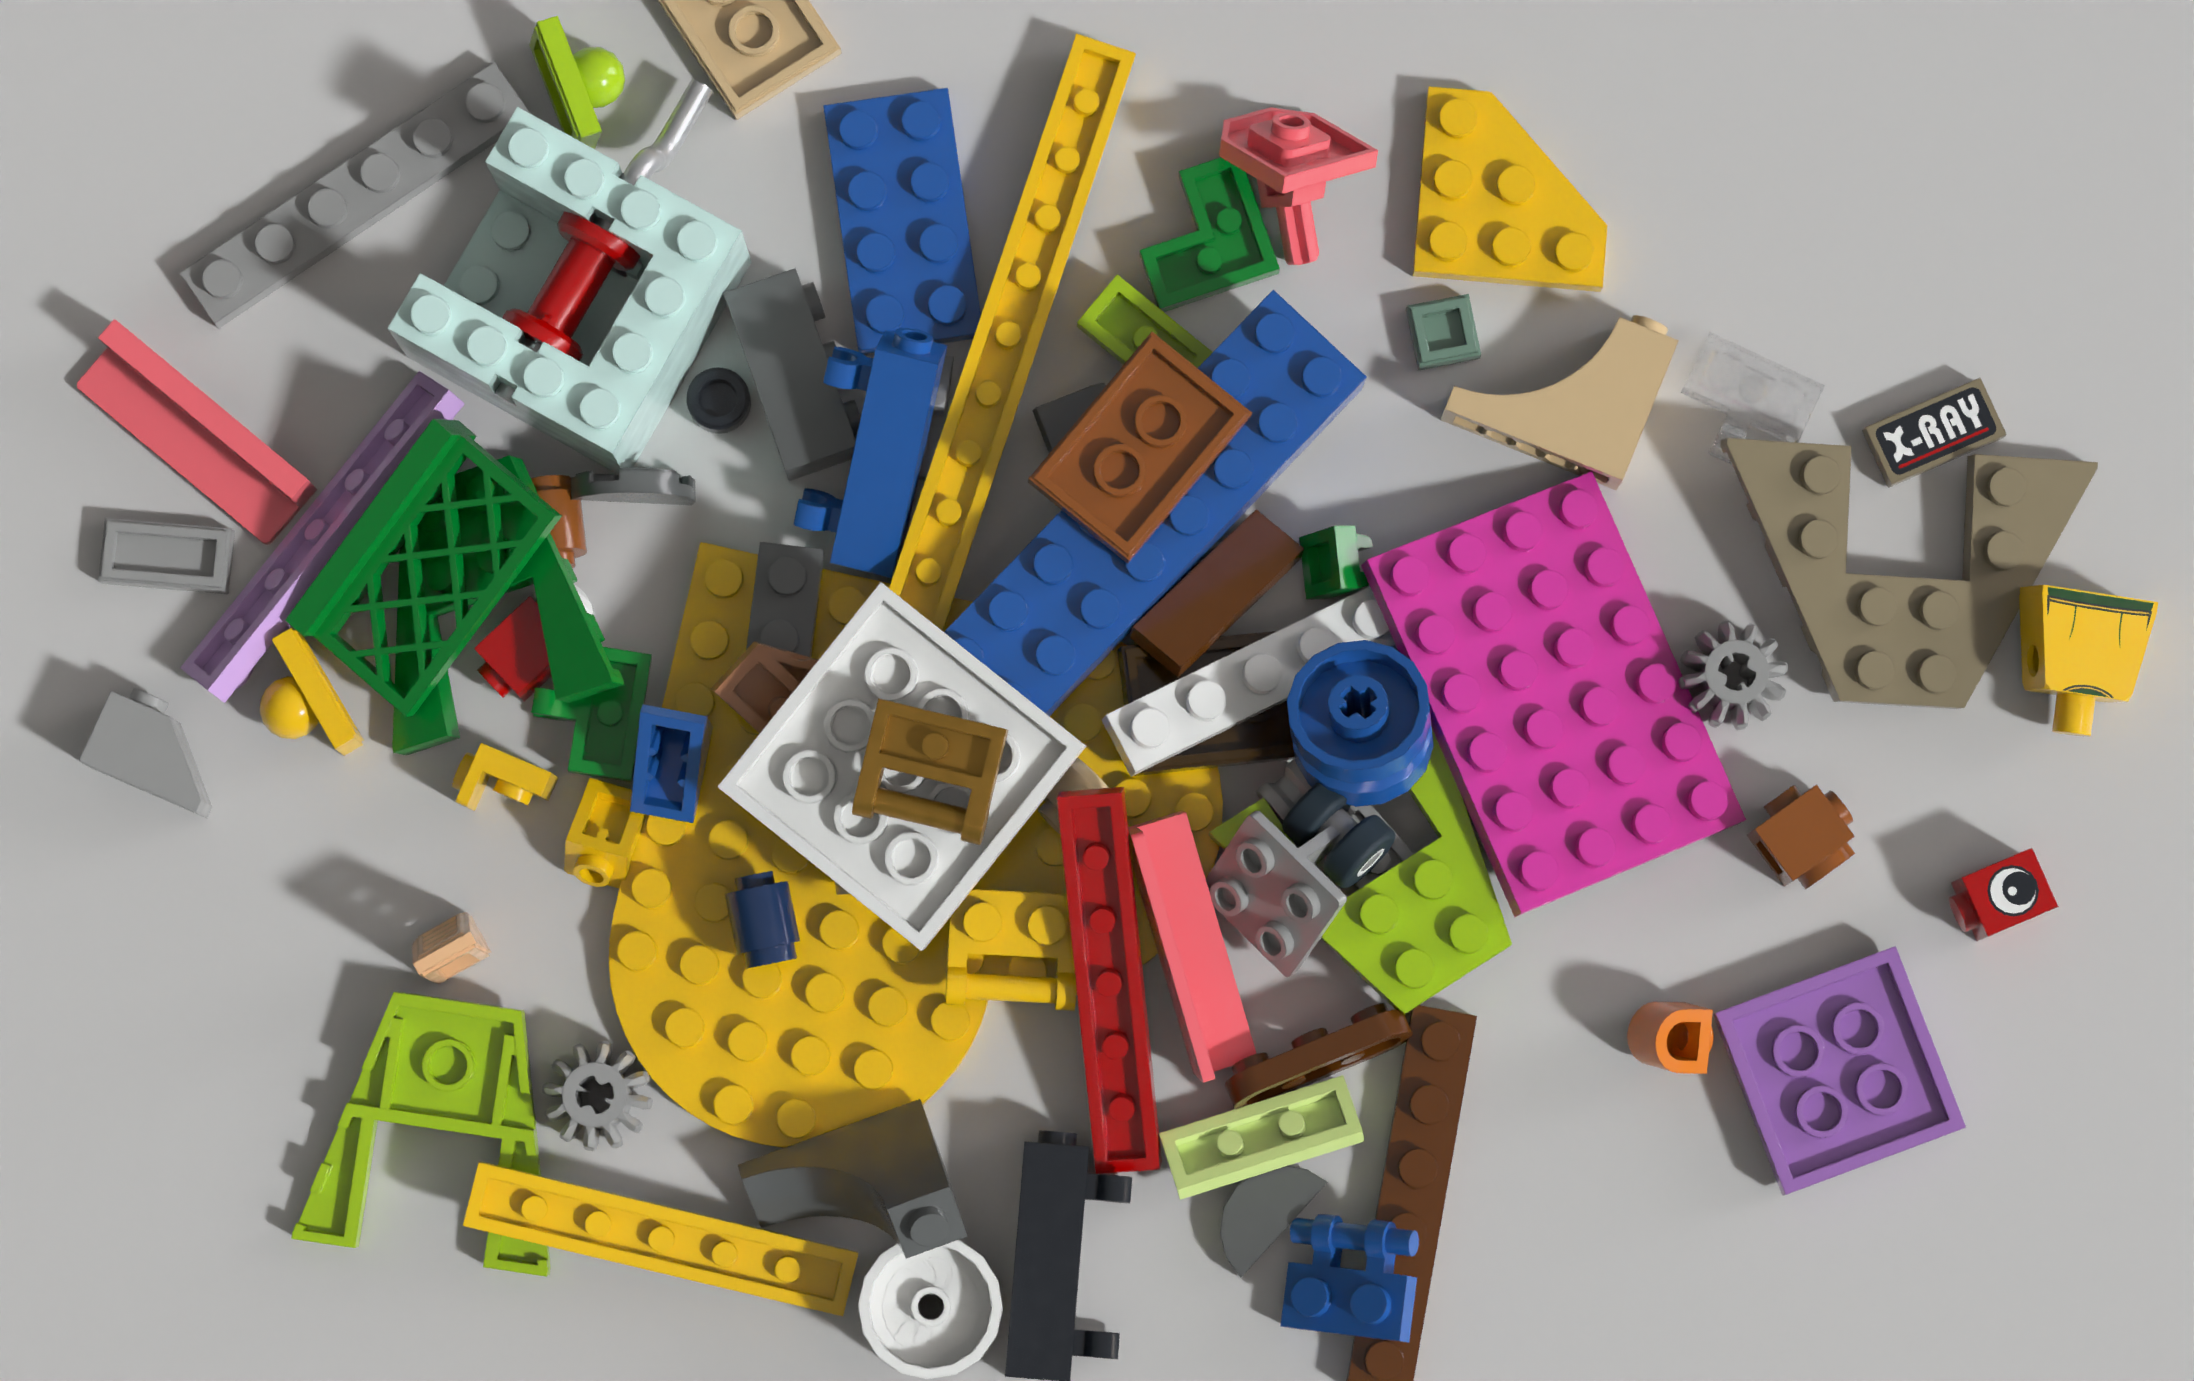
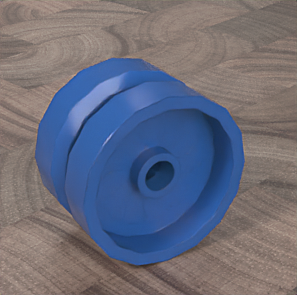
[1287,640,1434,807]

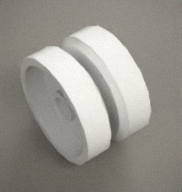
[858,1240,1004,1379]

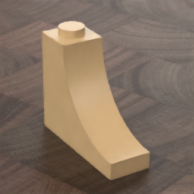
[1440,315,1679,490]

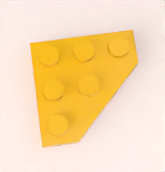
[1412,86,1608,292]

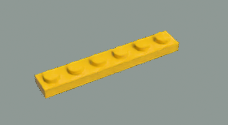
[463,1161,859,1316]

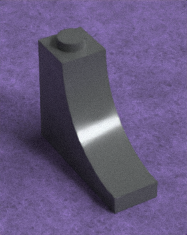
[738,1099,968,1259]

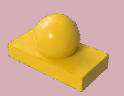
[259,628,364,756]

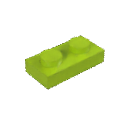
[1077,274,1213,368]

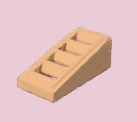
[412,912,491,984]

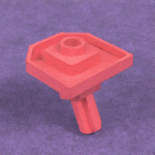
[1219,107,1378,265]

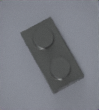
[746,542,825,657]

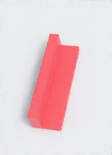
[77,319,317,545]
[1128,810,1257,1083]

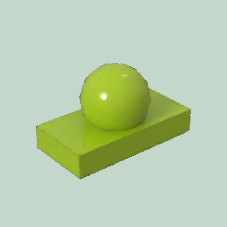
[529,16,625,149]

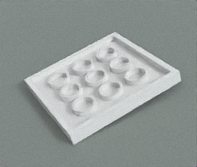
[718,582,1086,951]

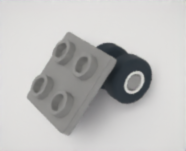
[1206,783,1396,977]

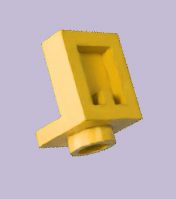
[452,743,558,811]
[564,778,646,889]

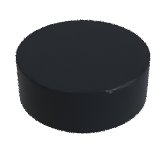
[686,367,751,434]

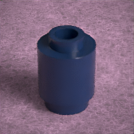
[725,871,800,969]

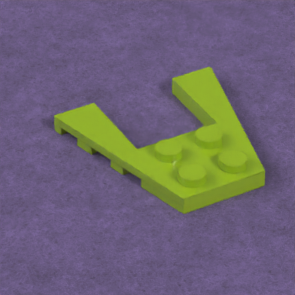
[1209,730,1512,1015]
[291,991,551,1277]

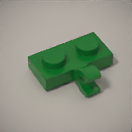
[531,647,652,782]

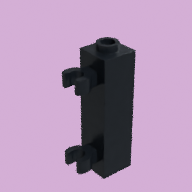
[1005,1130,1132,1381]

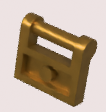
[852,698,1008,845]

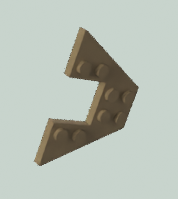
[1720,438,2098,709]

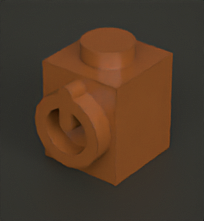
[1747,784,1855,890]

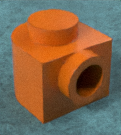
[1627,1002,1714,1074]

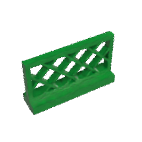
[285,419,562,717]

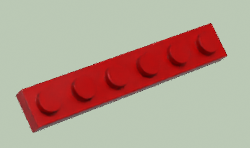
[1057,787,1162,1174]

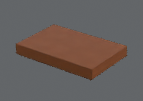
[1028,332,1252,563]

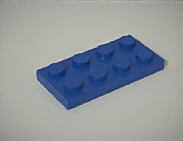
[823,88,981,355]

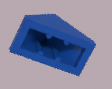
[630,704,713,823]

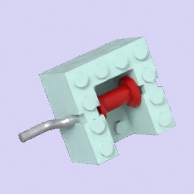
[387,79,752,475]

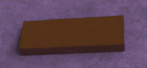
[1130,509,1304,677]

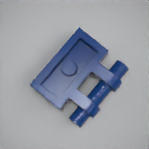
[1280,1214,1419,1343]

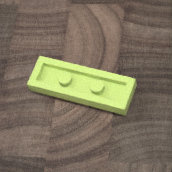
[1159,1075,1364,1200]

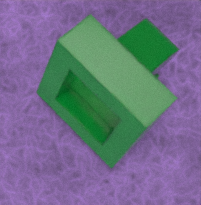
[1299,525,1373,600]

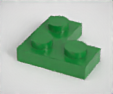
[1139,157,1280,312]

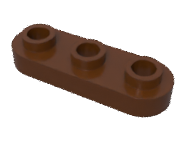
[1225,1003,1413,1109]

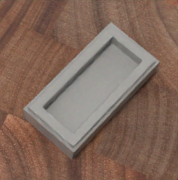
[98,518,235,594]

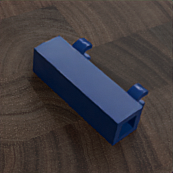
[793,328,948,578]

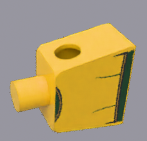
[2019,585,2158,737]

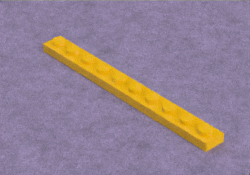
[889,33,1136,631]

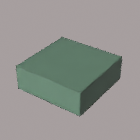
[1406,294,1481,371]

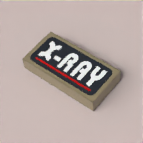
[1862,378,2007,488]

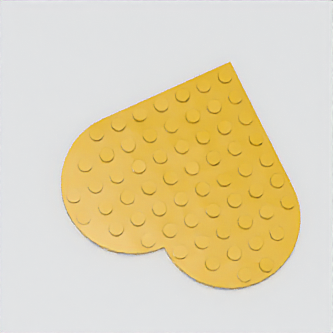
[609,542,1223,1148]

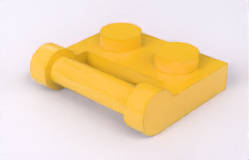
[945,889,1077,1011]

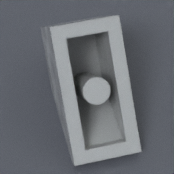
[79,688,212,818]

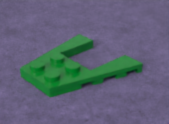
[392,455,624,755]

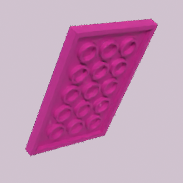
[1361,471,1746,918]

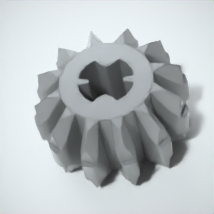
[1679,621,1788,730]
[542,1041,653,1151]

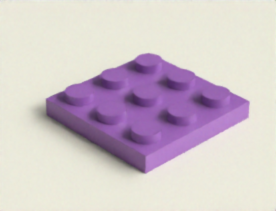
[1713,946,1966,1196]

